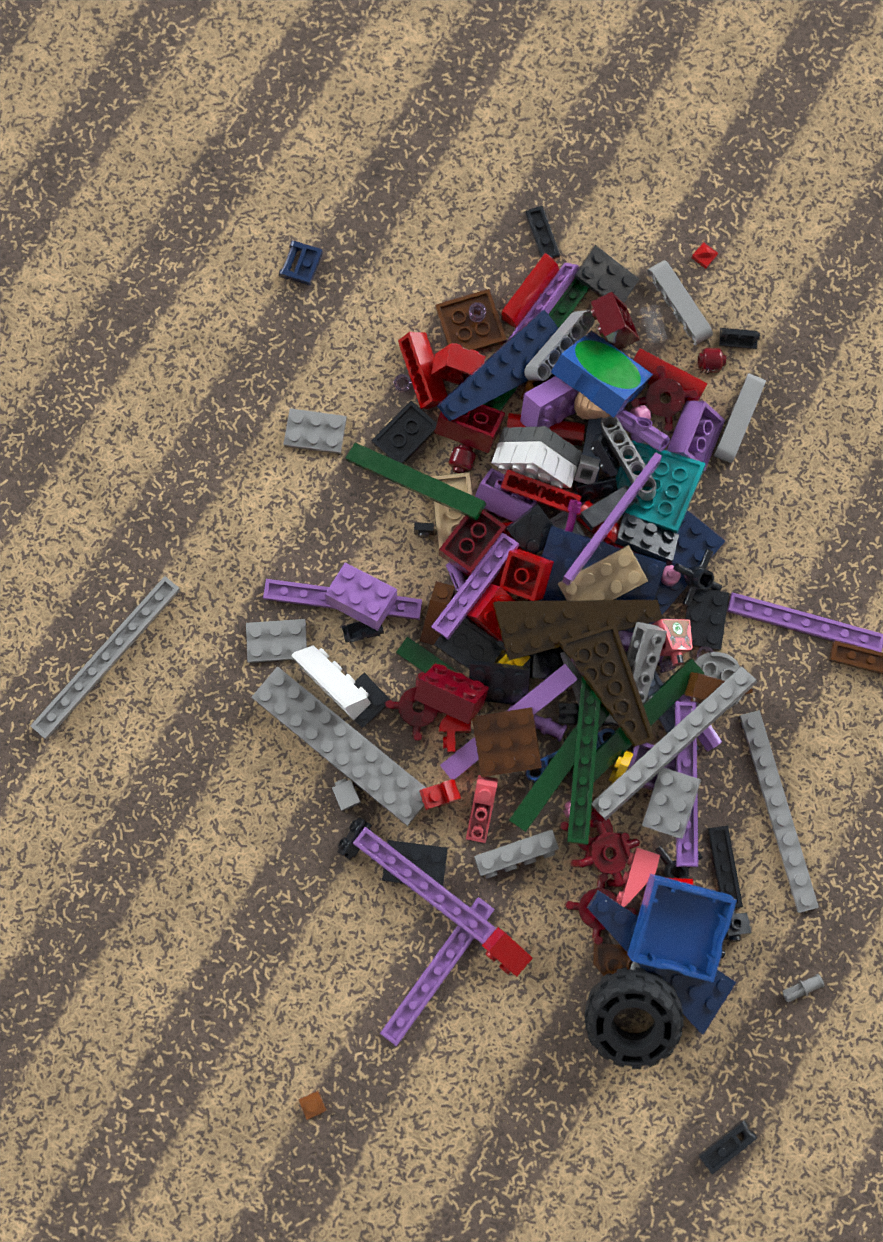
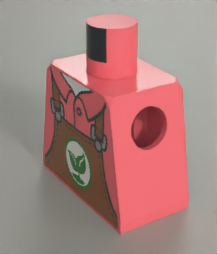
[652,619,693,666]

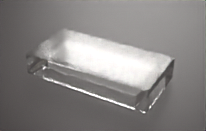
[639,305,668,345]

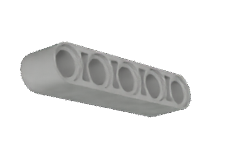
[647,260,713,345]
[524,310,595,381]
[714,373,766,464]
[601,416,656,501]

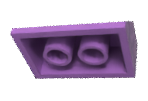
[667,401,725,471]
[475,468,538,522]

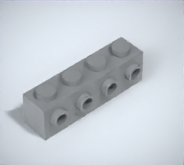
[626,622,667,703]
[474,830,559,879]

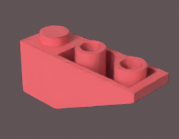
[466,775,498,843]
[616,848,660,908]

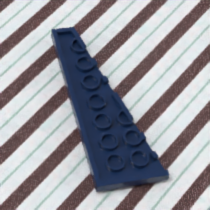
[437,309,559,421]
[587,890,736,1035]

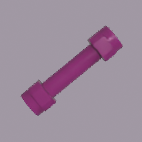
[565,500,581,532]

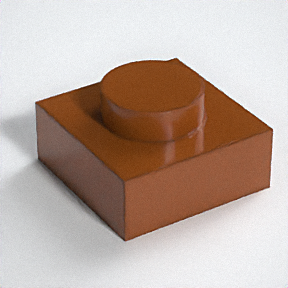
[299,1090,326,1120]

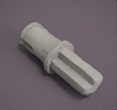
[782,974,824,1002]

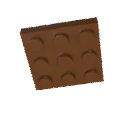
[435,289,507,351]
[472,707,542,777]

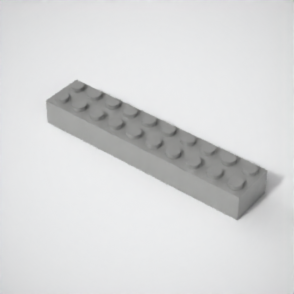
[252,666,426,827]

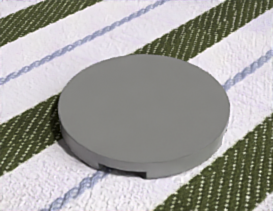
[694,652,742,709]

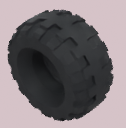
[585,967,683,1069]

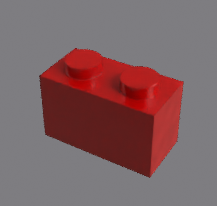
[482,927,533,977]

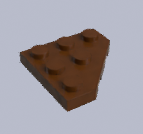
[593,943,643,1010]

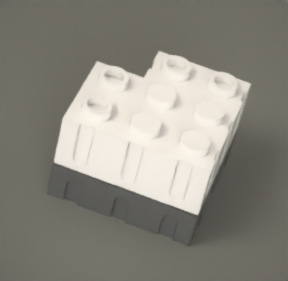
[492,426,582,489]

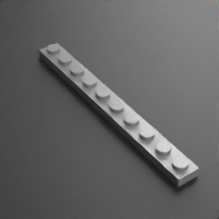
[31,576,181,739]
[592,667,757,820]
[739,710,819,913]

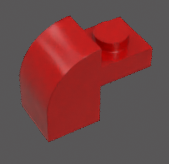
[439,715,471,753]
[419,779,461,810]

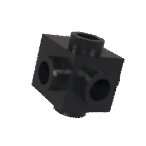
[724,911,752,943]

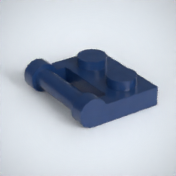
[278,241,323,286]

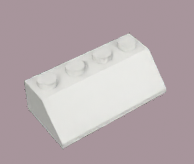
[291,645,371,720]

